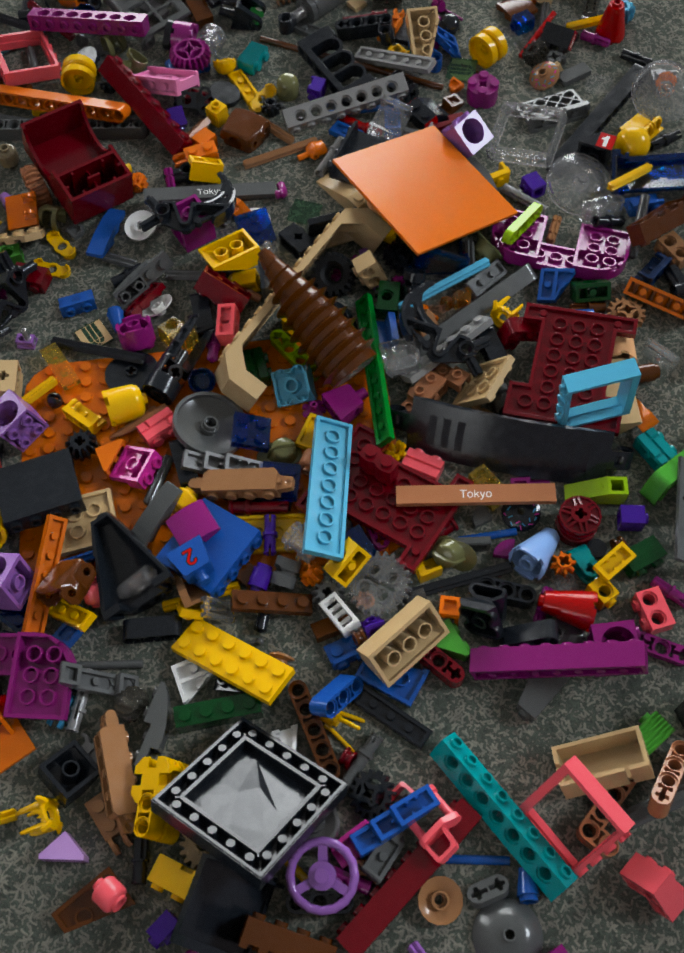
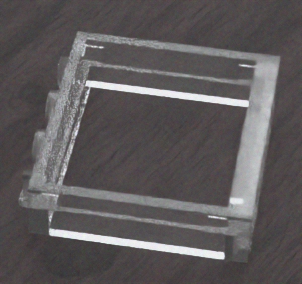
[485,101,568,168]

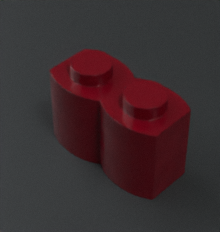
[359,444,399,486]

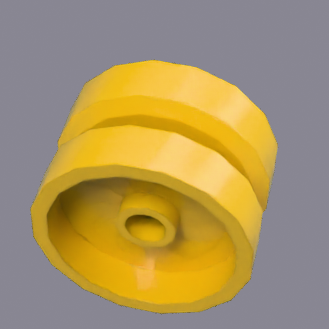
[468,26,508,69]
[60,54,97,95]

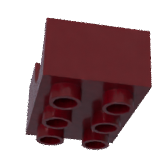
[20,99,133,224]

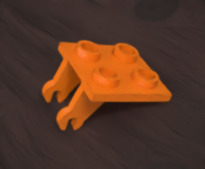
[5,191,39,231]
[0,712,36,774]

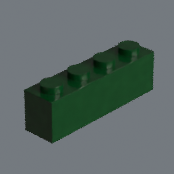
[173,693,264,734]

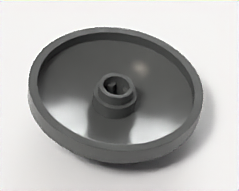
[172,392,248,455]

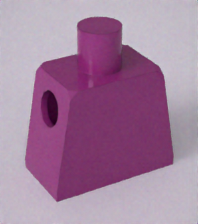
[321,384,369,424]

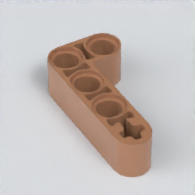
[647,740,684,819]
[576,779,636,859]

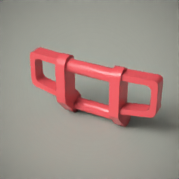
[390,781,462,865]

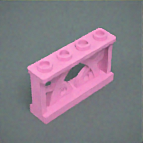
[133,66,200,97]

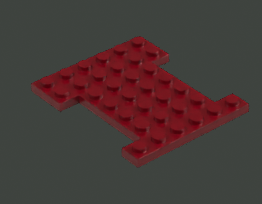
[502,302,638,437]
[295,423,474,575]

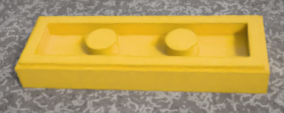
[227,69,262,106]
[48,598,98,633]

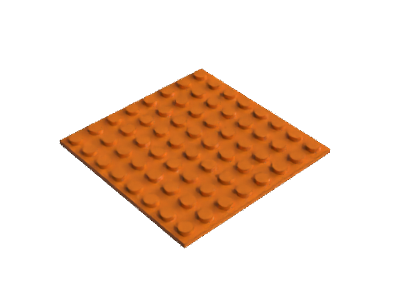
[332,125,518,256]

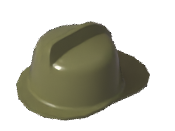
[475,231,503,264]
[257,437,302,469]
[432,535,477,572]

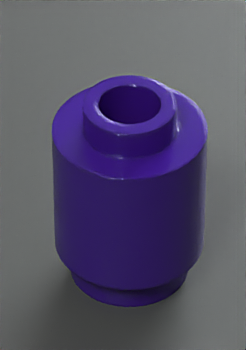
[247,562,273,591]

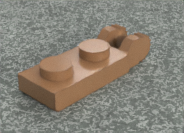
[84,792,133,856]

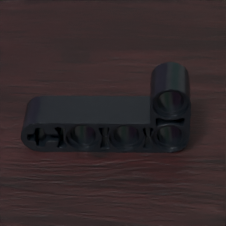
[335,13,395,46]

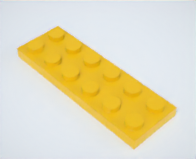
[171,619,295,706]

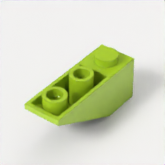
[564,476,629,505]

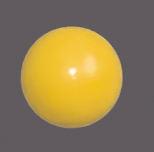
[614,126,651,163]

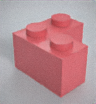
[619,852,684,923]

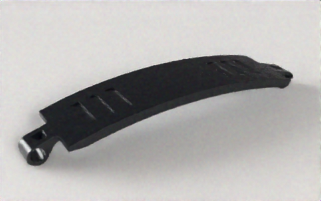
[390,396,634,484]

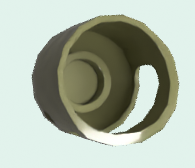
[100,35,127,57]
[123,48,148,74]
[276,73,299,102]
[38,204,67,232]

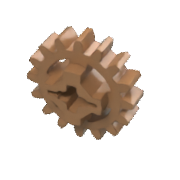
[606,296,646,328]

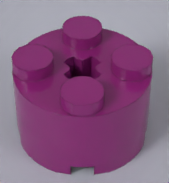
[170,20,199,47]
[466,70,499,109]
[115,314,156,352]

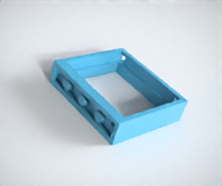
[554,357,642,427]

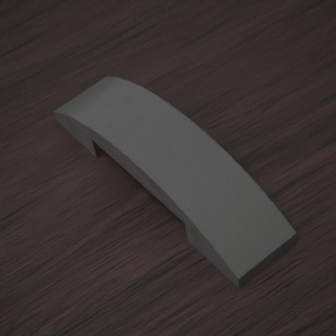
[58,661,139,697]

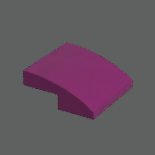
[165,499,221,546]

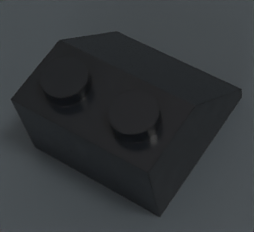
[37,739,99,808]

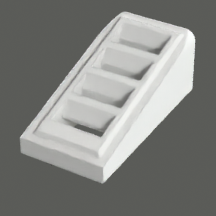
[319,591,361,638]

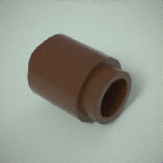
[638,363,661,384]

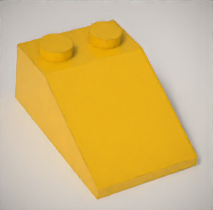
[198,228,260,271]

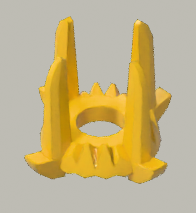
[490,296,523,329]
[16,795,63,836]

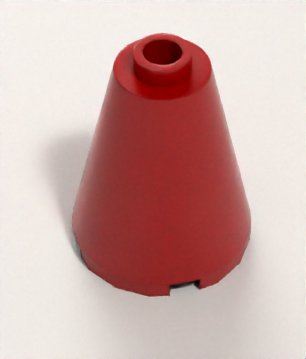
[595,0,625,45]
[537,591,598,632]

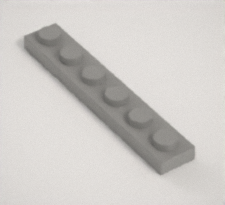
[354,46,437,75]
[400,315,494,384]

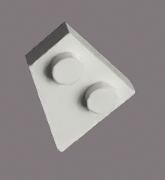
[171,660,214,705]

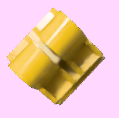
[131,756,189,845]

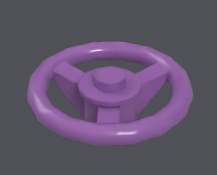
[285,836,360,916]

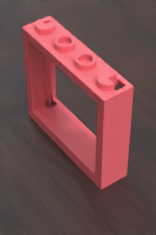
[0,30,62,86]
[519,755,635,877]

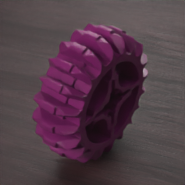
[169,37,211,71]

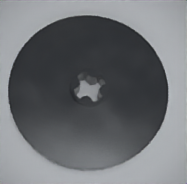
[105,352,157,392]

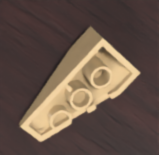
[405,6,439,57]
[316,173,368,208]

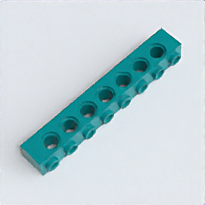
[429,732,578,902]

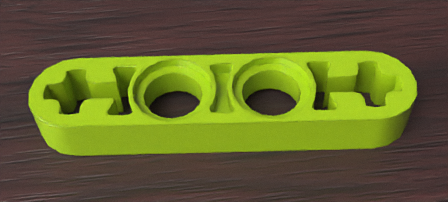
[502,202,543,245]
[270,329,320,382]

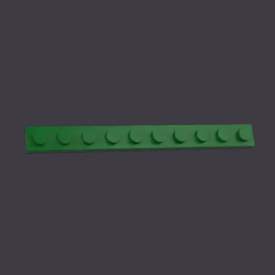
[355,293,395,448]

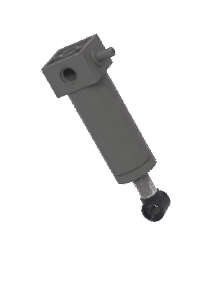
[278,0,346,35]

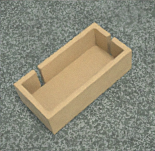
[551,725,655,800]

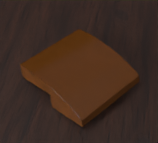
[496,0,538,22]

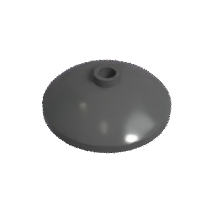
[472,898,543,953]

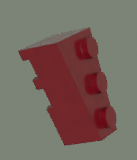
[193,264,252,314]

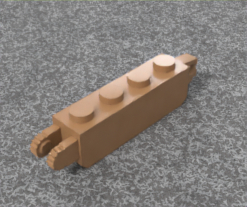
[188,467,295,501]
[93,709,138,835]

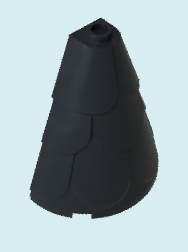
[91,511,176,621]

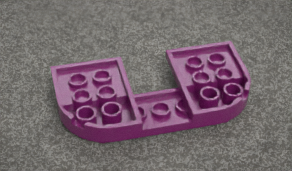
[490,209,631,280]
[0,632,77,721]

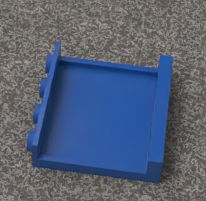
[156,498,263,601]

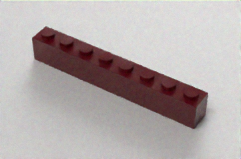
[98,55,194,156]
[336,798,482,953]

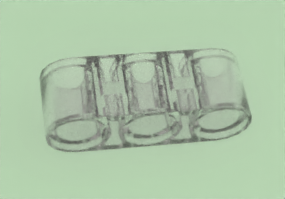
[578,194,625,224]

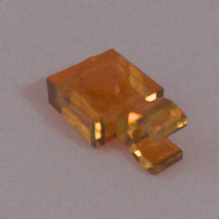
[440,286,472,311]

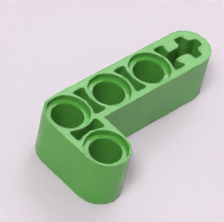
[639,450,684,506]

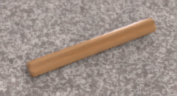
[243,137,318,169]

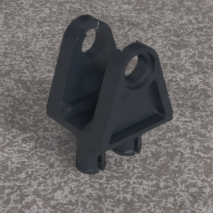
[218,0,266,31]

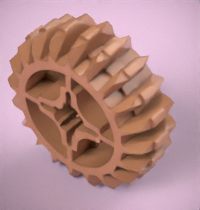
[20,163,53,209]

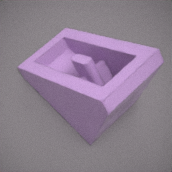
[38,831,89,863]

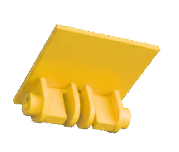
[619,113,664,140]

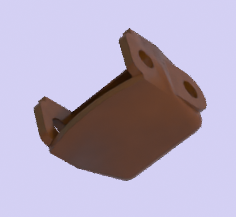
[220,108,270,153]
[35,558,96,607]

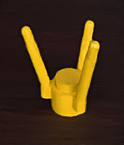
[320,711,365,752]

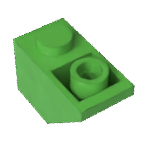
[436,618,470,661]

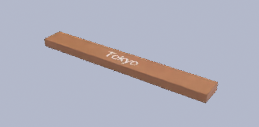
[396,483,557,507]

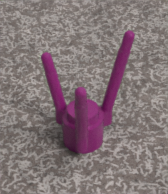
[431,0,463,21]

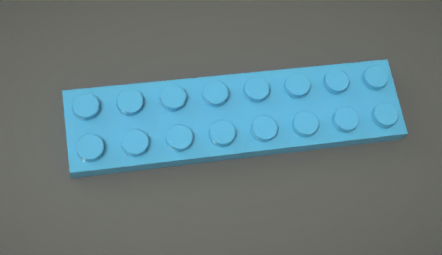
[302,415,353,562]

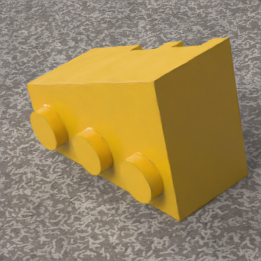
[147,853,196,904]

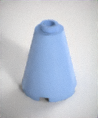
[509,527,560,580]

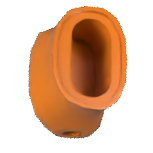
[297,140,328,162]

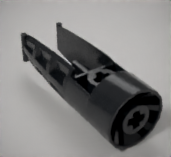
[142,313,216,406]

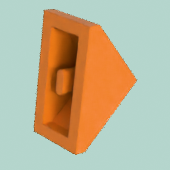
[95,439,126,480]

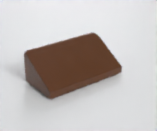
[310,614,350,643]

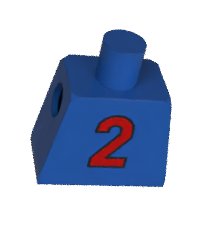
[165,535,214,587]

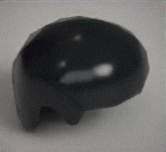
[438,13,460,35]

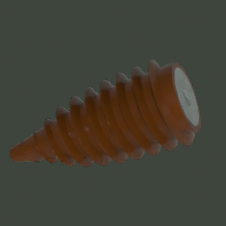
[257,248,377,389]

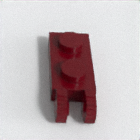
[124,282,166,317]

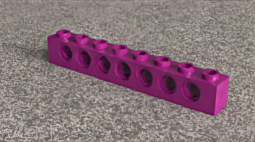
[27,7,150,37]

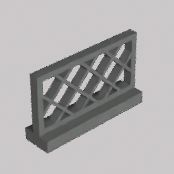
[515,88,590,134]

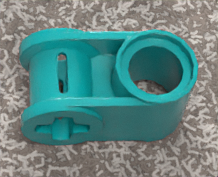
[566,544,598,584]

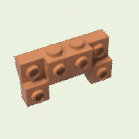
[401,364,471,412]

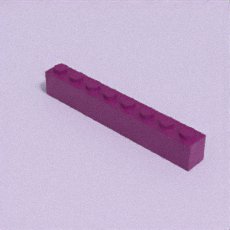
[469,639,648,680]

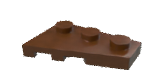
[51,866,137,934]

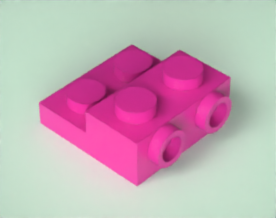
[109,445,162,490]

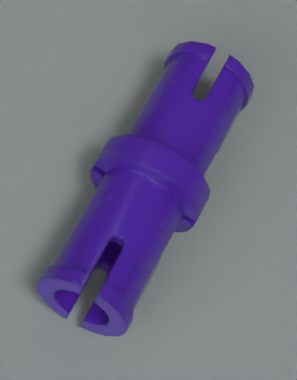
[262,514,278,556]

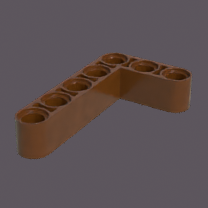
[288,680,341,779]

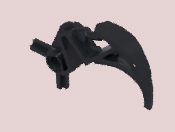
[139,171,236,235]
[0,250,38,337]
[399,280,491,377]

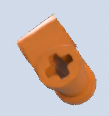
[636,399,659,432]

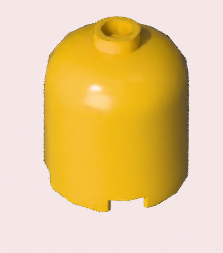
[101,384,148,427]

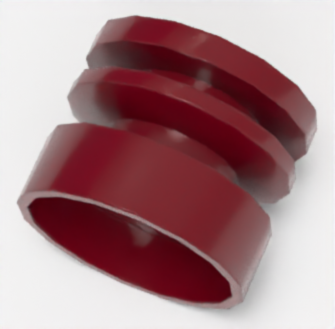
[554,496,602,547]

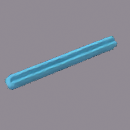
[398,257,490,310]

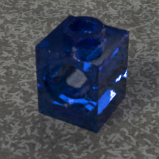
[510,9,535,36]

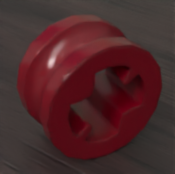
[338,747,358,770]

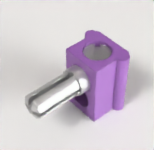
[15,328,38,350]

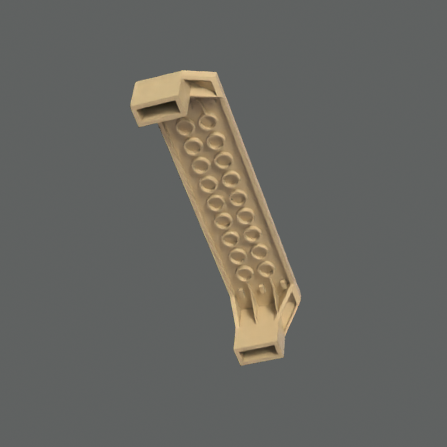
[214,208,392,412]

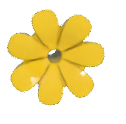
[384,440,407,462]

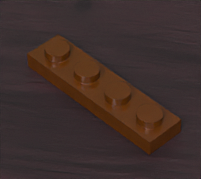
[230,589,313,616]

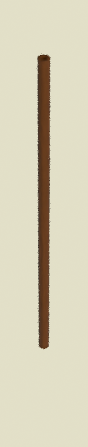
[260,36,444,91]

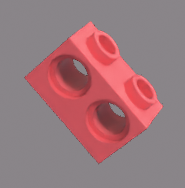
[215,303,240,346]
[631,586,676,635]

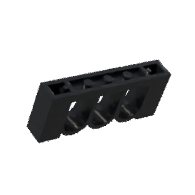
[297,25,379,107]

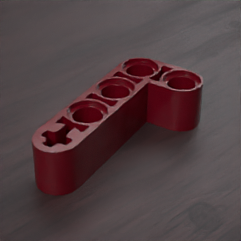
[497,317,541,350]
[418,646,465,688]

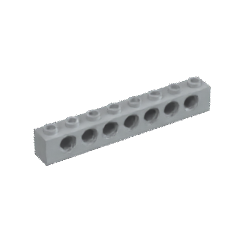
[282,71,409,134]

